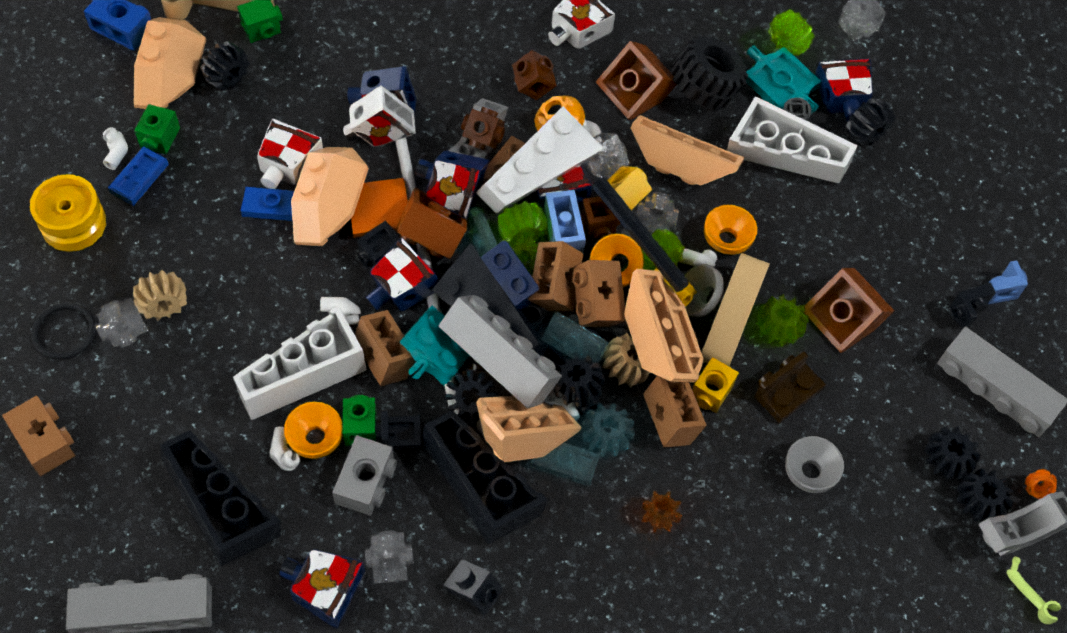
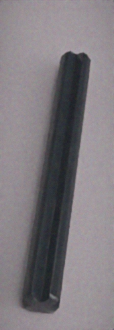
[592,177,689,292]

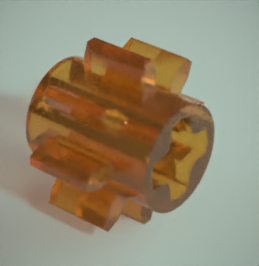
[642,491,682,532]

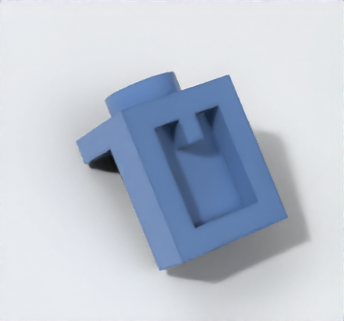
[988,260,1028,304]

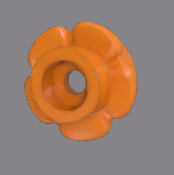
[1025,469,1057,499]

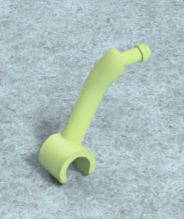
[1007,557,1061,625]

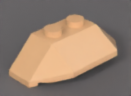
[134,17,206,109]
[631,115,745,186]
[291,147,369,246]
[624,269,703,382]
[476,396,582,462]

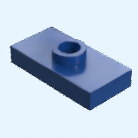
[108,146,169,206]
[241,187,294,221]

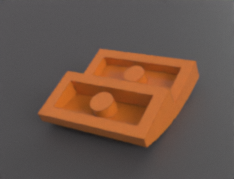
[351,178,408,238]

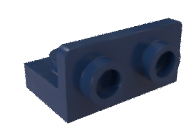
[481,240,540,310]

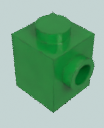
[237,0,283,43]
[134,104,180,154]
[343,395,377,446]

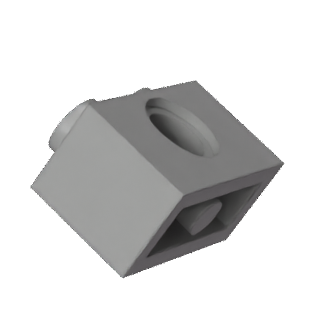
[332,435,397,516]

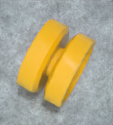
[30,174,106,252]

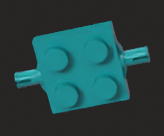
[746,45,821,114]
[399,305,470,386]

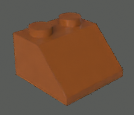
[596,41,677,120]
[397,187,467,259]
[801,268,894,353]

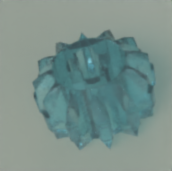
[581,403,635,457]

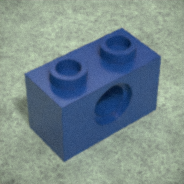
[84,0,151,51]

